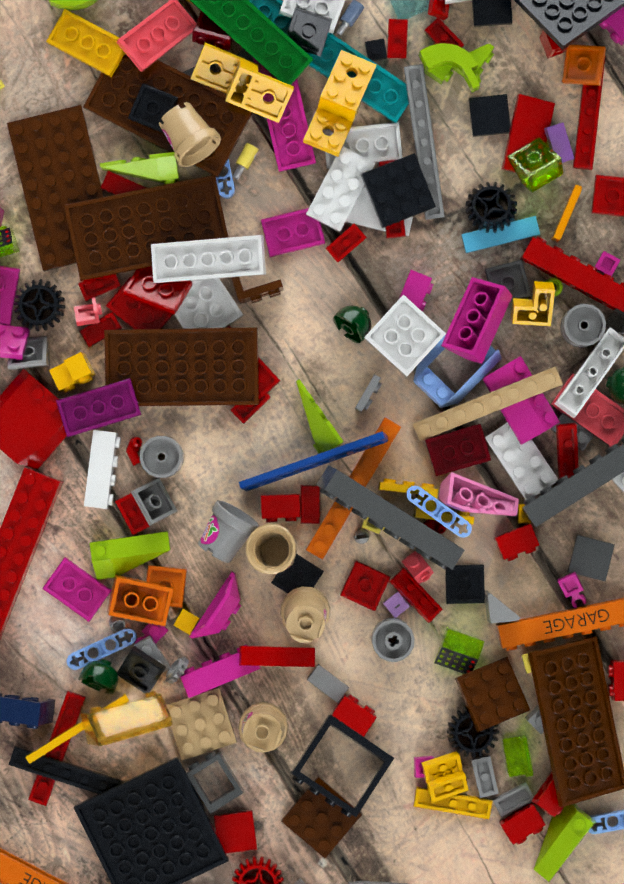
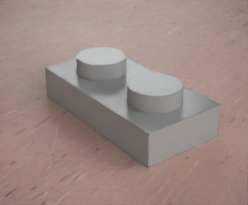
[355,374,382,412]
[551,413,594,451]
[134,635,170,672]
[471,755,499,798]

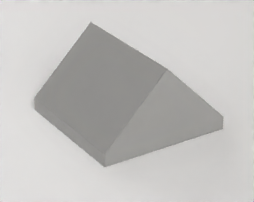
[8,336,50,370]
[131,478,177,526]
[485,591,521,624]

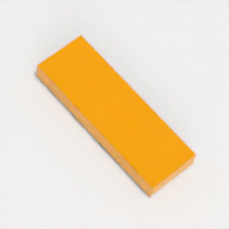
[551,185,582,242]

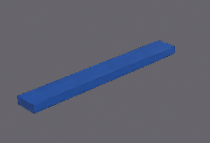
[239,431,389,491]

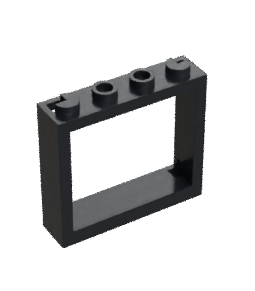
[290,715,394,818]

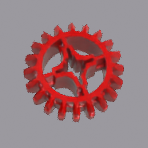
[232,856,284,884]

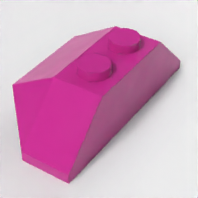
[189,571,242,639]

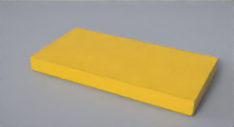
[46,9,125,77]

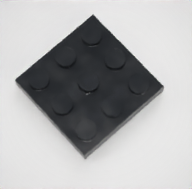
[361,153,436,228]

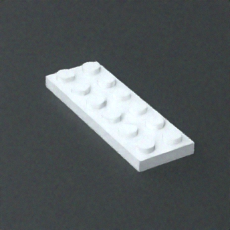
[151,235,266,283]

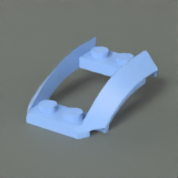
[413,335,502,408]

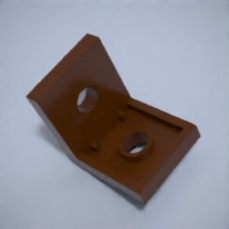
[231,277,284,304]

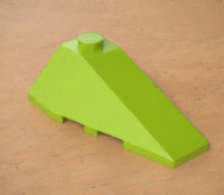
[100,152,180,185]
[296,379,344,454]
[89,531,170,580]
[534,804,596,882]

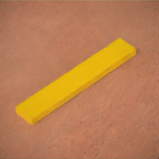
[25,694,129,763]

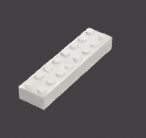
[554,327,624,418]

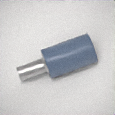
[336,0,365,36]

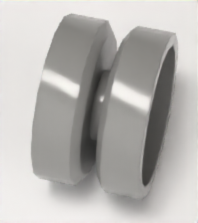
[560,304,606,348]
[140,436,184,478]
[371,618,415,662]

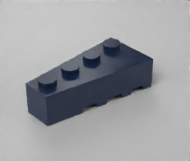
[0,693,55,729]

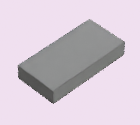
[307,664,349,703]
[492,782,534,818]

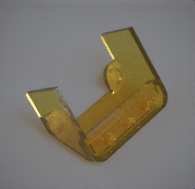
[80,691,173,746]

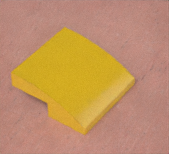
[421,751,468,802]

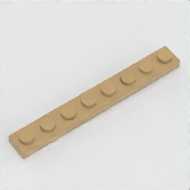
[413,366,563,441]

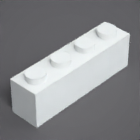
[84,430,121,509]

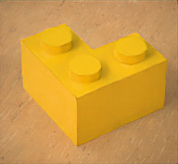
[511,281,555,326]
[49,352,96,393]

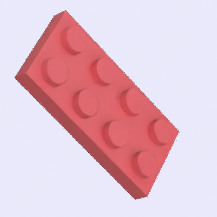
[116,0,197,72]
[550,373,624,447]

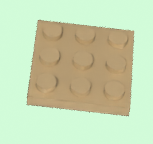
[164,687,237,760]

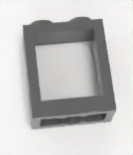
[187,751,244,814]

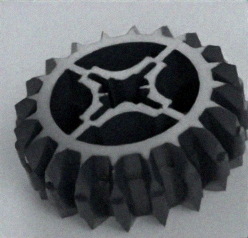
[466,182,517,233]
[13,279,66,331]
[447,706,499,758]

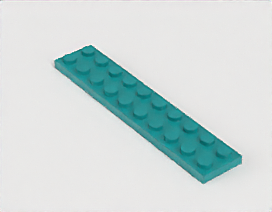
[249,0,409,123]

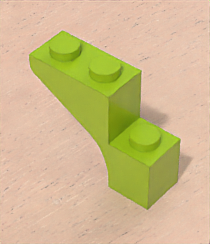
[424,44,494,85]

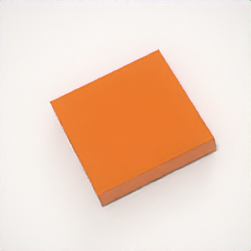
[562,44,606,86]
[146,565,187,608]

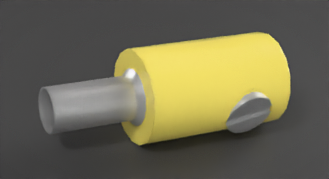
[233,143,259,180]

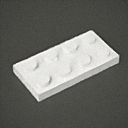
[306,147,375,232]
[485,422,558,500]

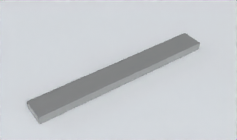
[404,64,445,220]

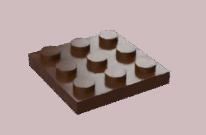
[455,657,530,732]
[281,776,362,858]

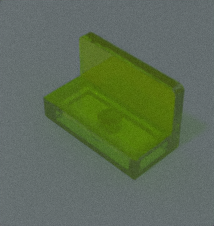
[502,735,534,777]

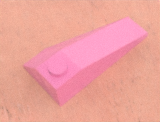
[439,472,519,516]

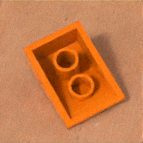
[107,574,173,626]

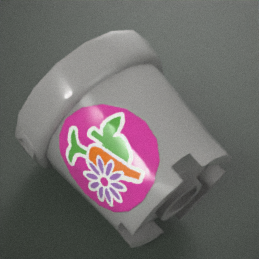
[198,500,259,563]

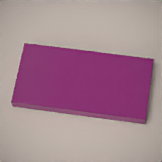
[56,378,142,437]

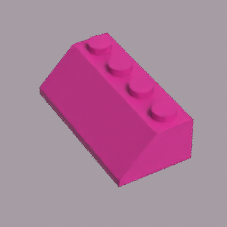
[441,277,513,364]
[482,356,560,445]

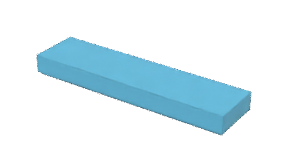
[461,216,540,253]

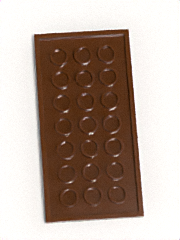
[83,53,253,178]
[7,105,104,272]
[64,175,229,281]
[104,327,259,406]
[528,637,624,807]

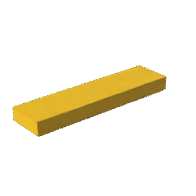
[413,786,493,819]

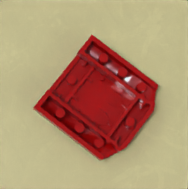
[0,368,67,469]

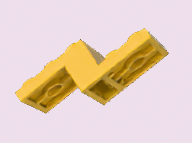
[190,42,294,123]
[303,50,377,157]
[378,478,474,525]

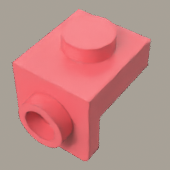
[74,297,102,326]
[401,551,434,584]

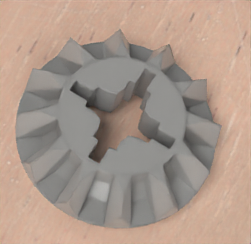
[166,657,189,684]

